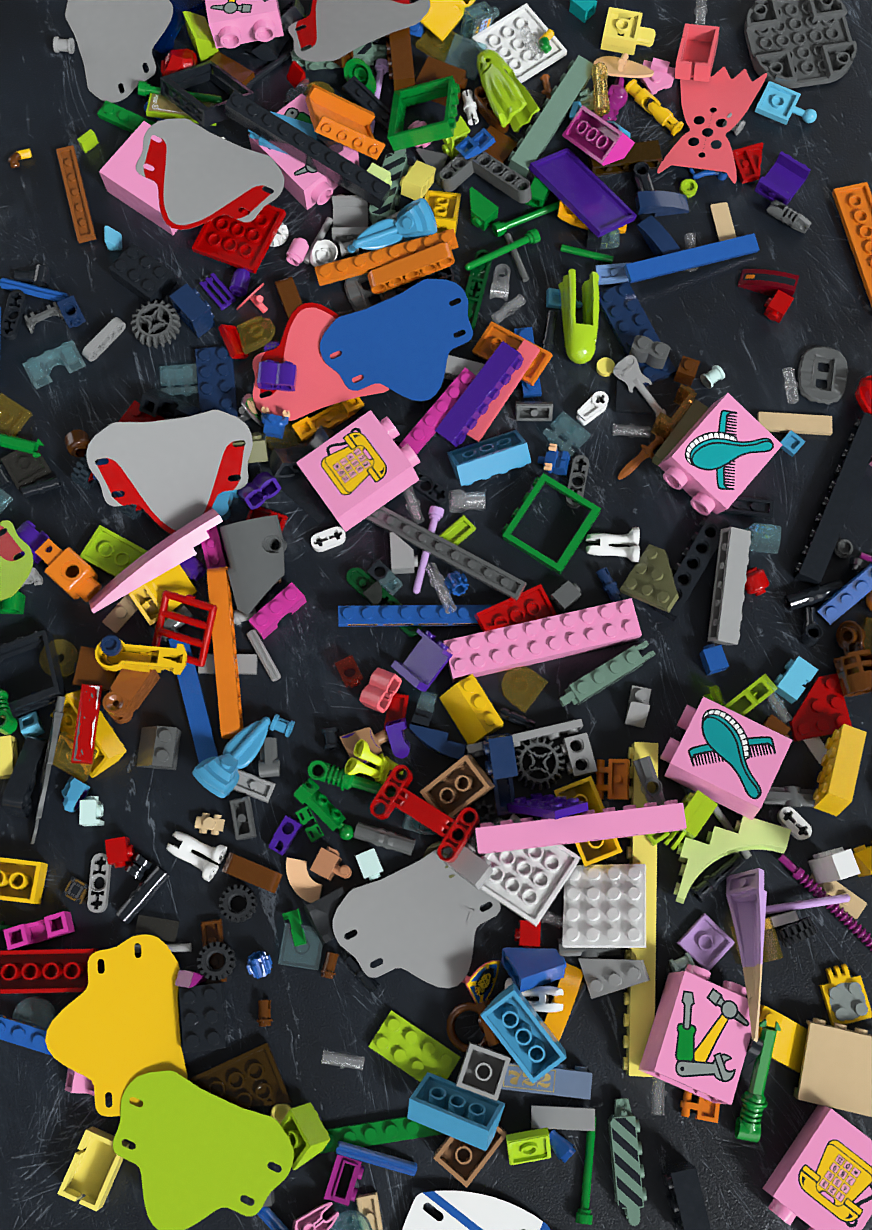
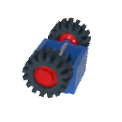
[71,454,145,520]

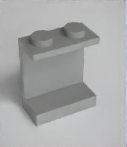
[332,195,368,243]

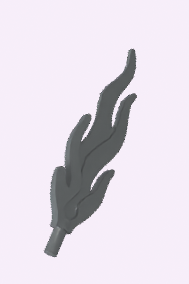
[31,696,66,844]

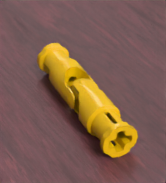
[625,79,684,136]

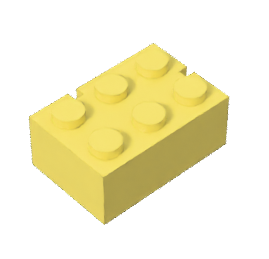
[57,1126,130,1211]

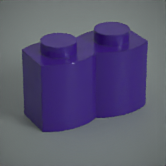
[257,360,297,392]
[237,471,281,510]

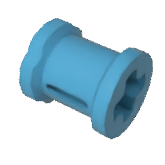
[270,714,295,737]

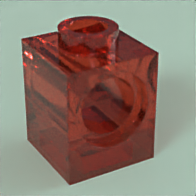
[335,655,363,688]

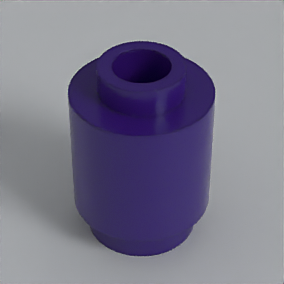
[229,268,251,297]
[180,556,206,581]

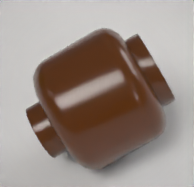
[64,429,90,457]

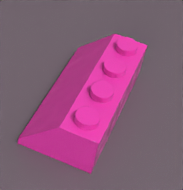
[562,105,635,166]

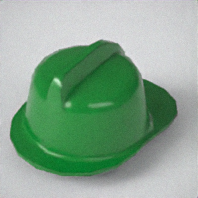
[344,58,376,95]

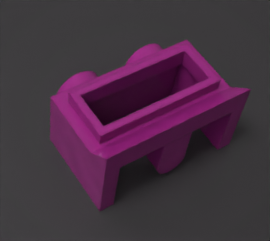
[324,1154,365,1206]

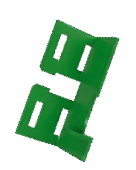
[295,805,324,842]
[282,909,307,947]

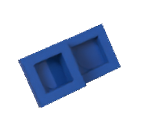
[455,128,496,159]

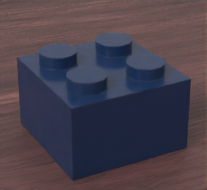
[169,283,215,338]
[482,733,518,779]

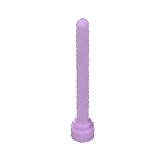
[370,58,389,133]
[413,506,444,594]
[765,894,850,917]

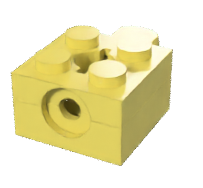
[600,7,656,55]

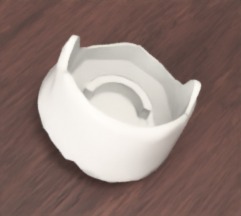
[309,239,338,267]

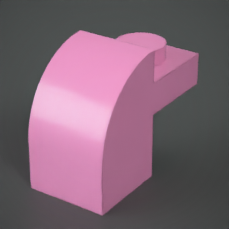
[65,1068,95,1096]

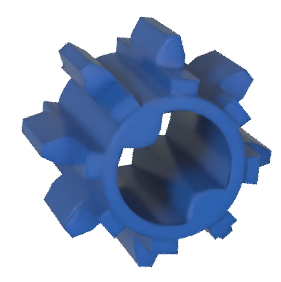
[444,571,469,596]
[246,951,273,979]

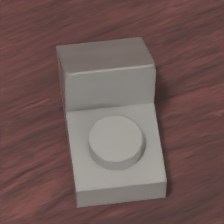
[624,685,651,728]

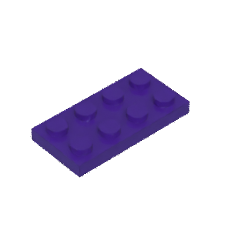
[507,793,589,820]

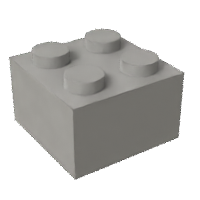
[456,1042,511,1101]

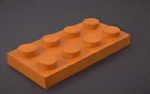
[472,321,553,386]

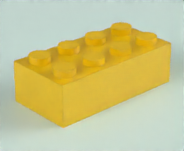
[813,724,867,816]
[0,857,48,905]

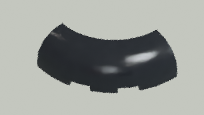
[251,0,307,61]
[270,426,336,478]

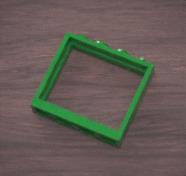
[387,75,460,151]
[501,473,601,575]

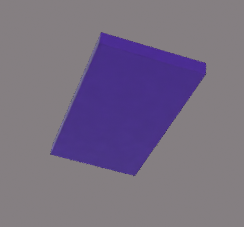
[529,148,637,238]

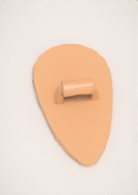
[594,53,654,78]

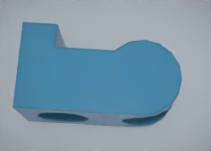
[212,489,239,520]

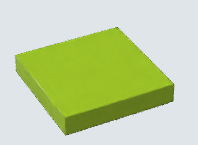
[506,1127,551,1165]

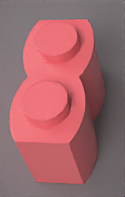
[359,667,402,713]

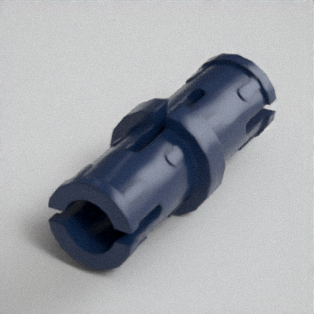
[596,567,624,603]

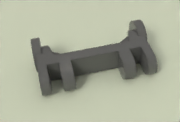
[24,302,64,334]

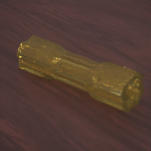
[591,62,610,116]

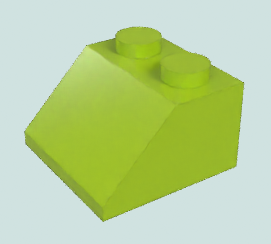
[183,11,219,62]
[280,1102,330,1170]

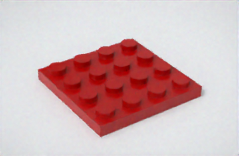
[192,204,286,274]

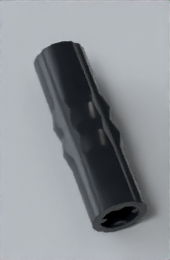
[784,579,844,611]
[116,865,170,924]

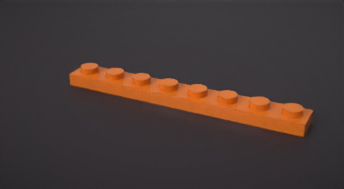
[315,229,458,286]

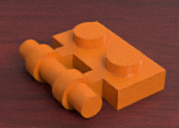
[595,759,630,800]
[680,1090,720,1123]

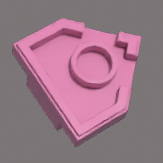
[639,58,675,95]

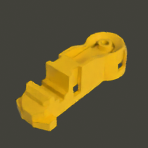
[95,640,187,675]

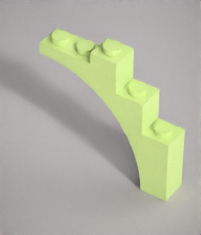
[673,816,791,904]

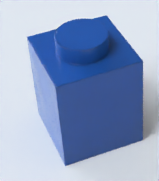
[699,644,729,675]

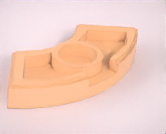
[286,858,323,903]

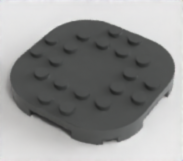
[744,0,857,89]

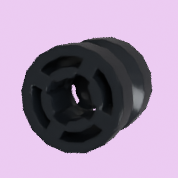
[124,852,153,881]

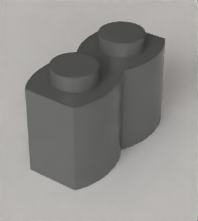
[629,335,671,369]

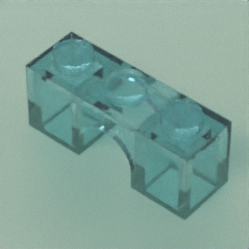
[23,340,86,389]

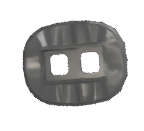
[344,273,398,312]
[797,347,848,404]

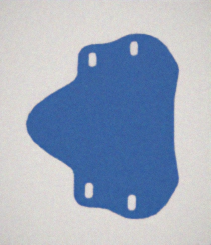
[320,279,473,401]

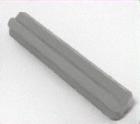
[247,629,281,682]

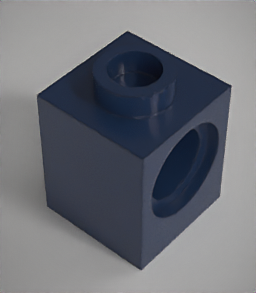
[57,295,86,328]

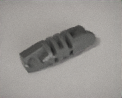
[766,200,812,234]

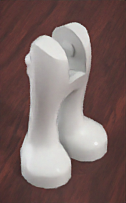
[586,527,640,562]
[166,831,227,882]
[505,978,564,1013]

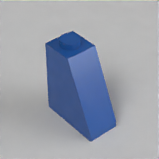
[501,947,566,992]

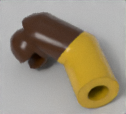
[8,148,32,168]

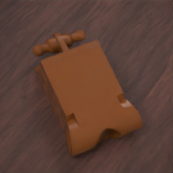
[102,651,160,724]

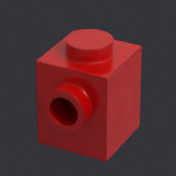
[764,289,794,323]
[105,836,134,868]
[515,920,541,948]

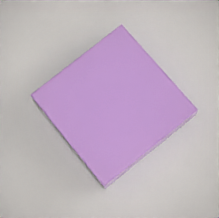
[677,913,735,971]

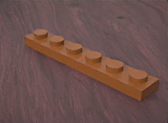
[56,145,96,243]

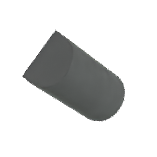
[515,401,553,421]
[229,796,257,840]

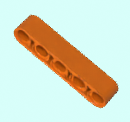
[367,243,455,294]

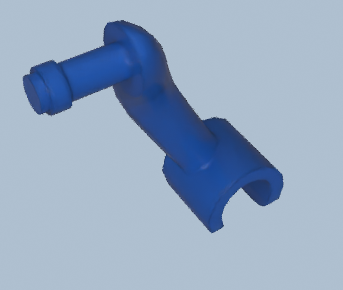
[689,168,727,181]

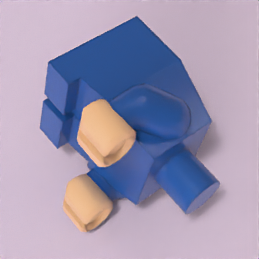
[261,406,290,439]
[538,443,571,476]

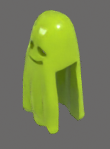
[476,49,540,133]
[558,269,599,364]

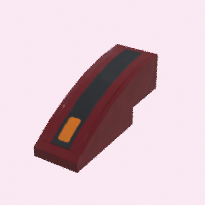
[738,269,799,297]

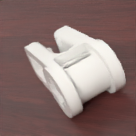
[576,391,609,426]

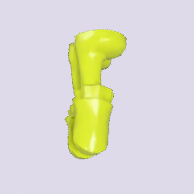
[344,739,404,784]

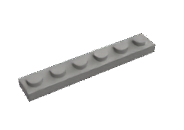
[466,719,583,758]

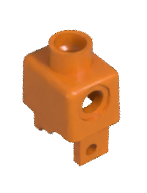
[35,538,102,602]

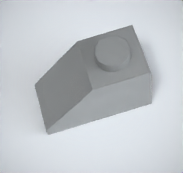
[390,532,418,574]

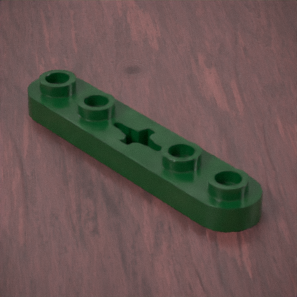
[462,249,492,332]
[346,567,422,637]

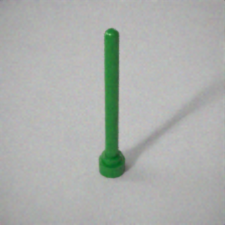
[138,81,222,104]
[492,201,559,237]
[465,228,541,271]
[575,1116,596,1225]

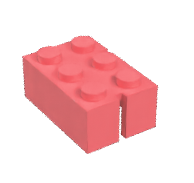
[675,23,720,82]

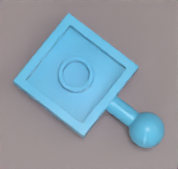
[755,81,817,125]

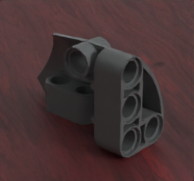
[220,515,287,615]

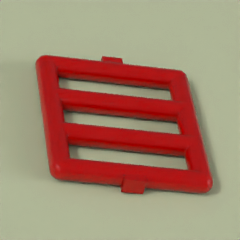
[152,590,217,667]

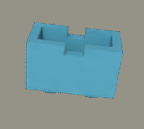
[773,656,818,704]

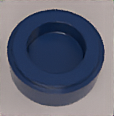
[100,635,122,656]

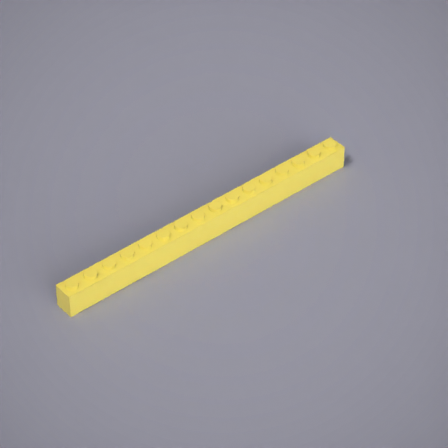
[623,742,658,1077]

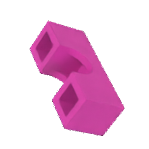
[248,582,307,639]
[3,911,75,950]

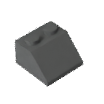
[136,726,181,770]

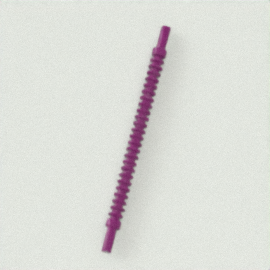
[778,854,872,951]

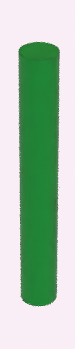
[560,244,614,263]

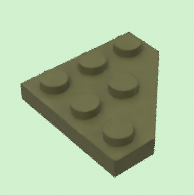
[620,544,679,613]

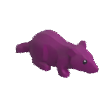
[600,77,628,121]

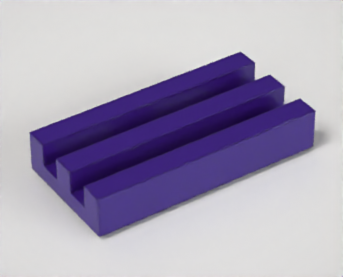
[199,273,236,311]

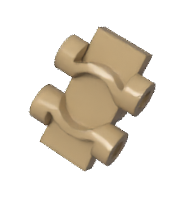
[195,813,225,835]

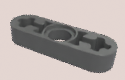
[565,455,589,508]

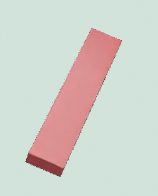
[466,339,540,443]

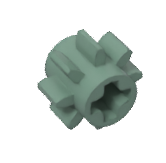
[577,88,598,110]

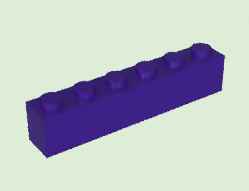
[435,341,523,447]

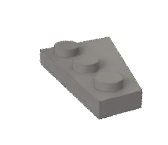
[578,958,650,999]

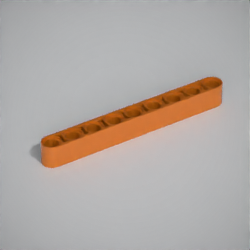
[207,566,244,739]

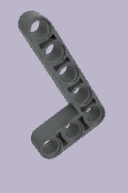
[439,151,532,203]

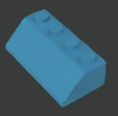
[447,430,531,486]
[480,983,567,1083]
[407,1072,505,1151]

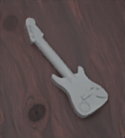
[613,355,668,428]

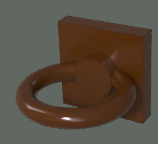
[446,996,500,1053]

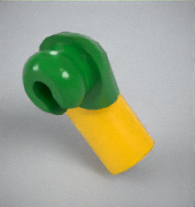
[538,29,554,54]

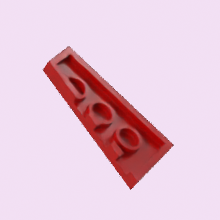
[474,584,557,632]

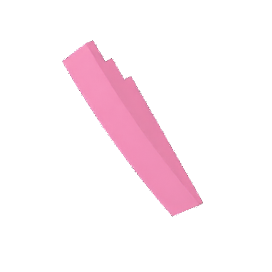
[88,509,223,613]

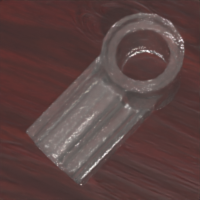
[448,490,486,513]

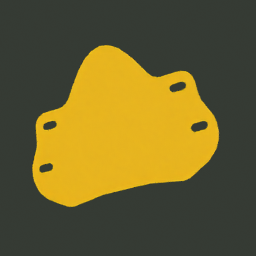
[45,935,187,1117]

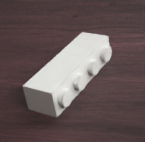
[808,847,860,884]

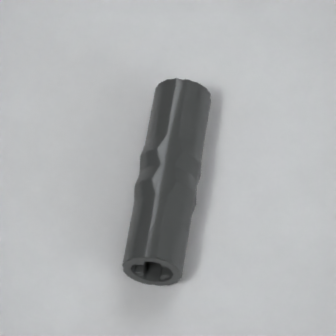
[354,822,416,856]

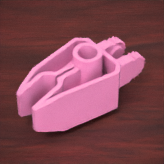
[292,1202,339,1230]

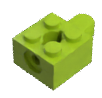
[663,790,718,850]

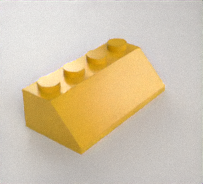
[51,689,127,778]
[554,776,622,867]

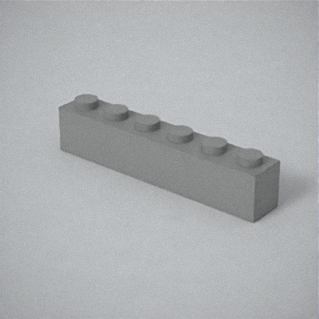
[707,527,751,646]

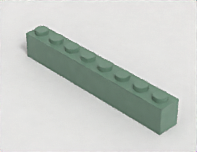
[508,55,596,178]

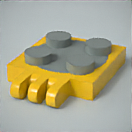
[819,964,872,1026]

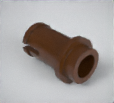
[320,952,339,979]
[256,1000,273,1027]

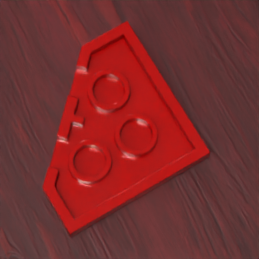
[789,673,852,742]

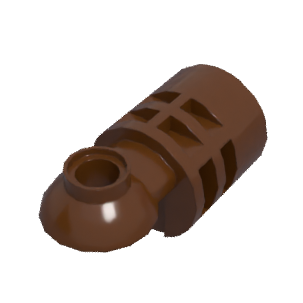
[833,620,872,697]

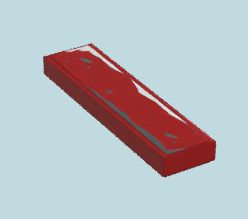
[71,684,103,764]

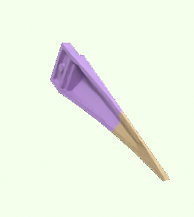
[726,868,767,1042]

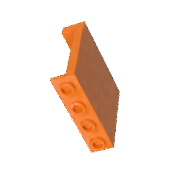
[305,84,385,160]

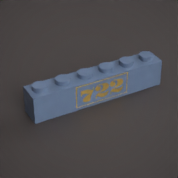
[501,1059,592,1100]

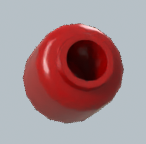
[744,567,770,596]

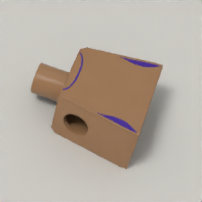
[339,727,389,765]

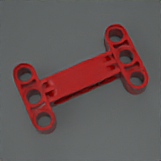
[370,765,480,863]

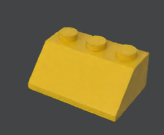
[439,674,504,745]

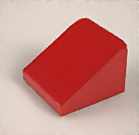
[287,61,306,89]

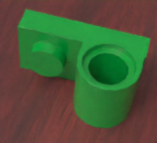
[0,591,26,615]

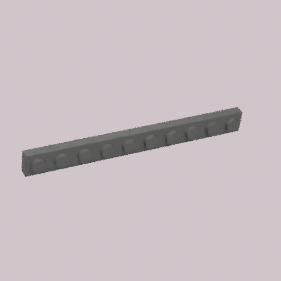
[365,506,527,601]

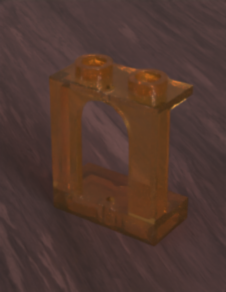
[651,384,697,441]

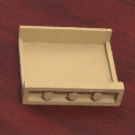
[794,1018,872,1117]

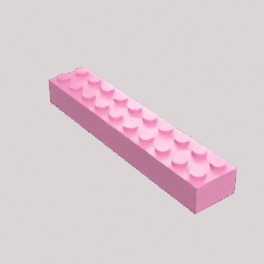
[444,598,642,683]
[475,800,687,854]

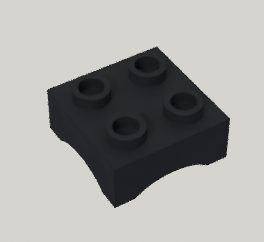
[304,887,346,945]

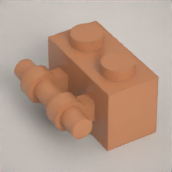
[310,846,352,881]

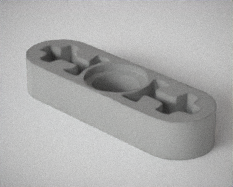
[82,317,126,362]
[87,853,111,913]

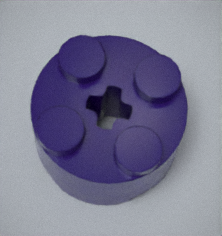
[16,520,52,565]

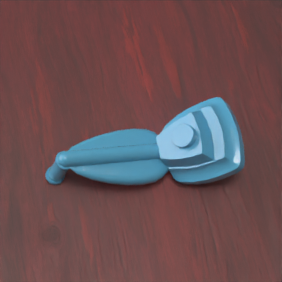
[347,198,437,253]
[192,717,272,798]

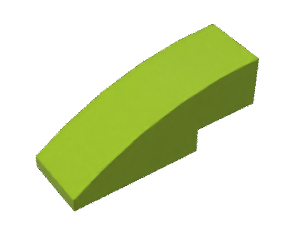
[724,674,778,716]

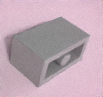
[445,843,493,890]

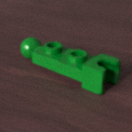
[293,778,354,840]

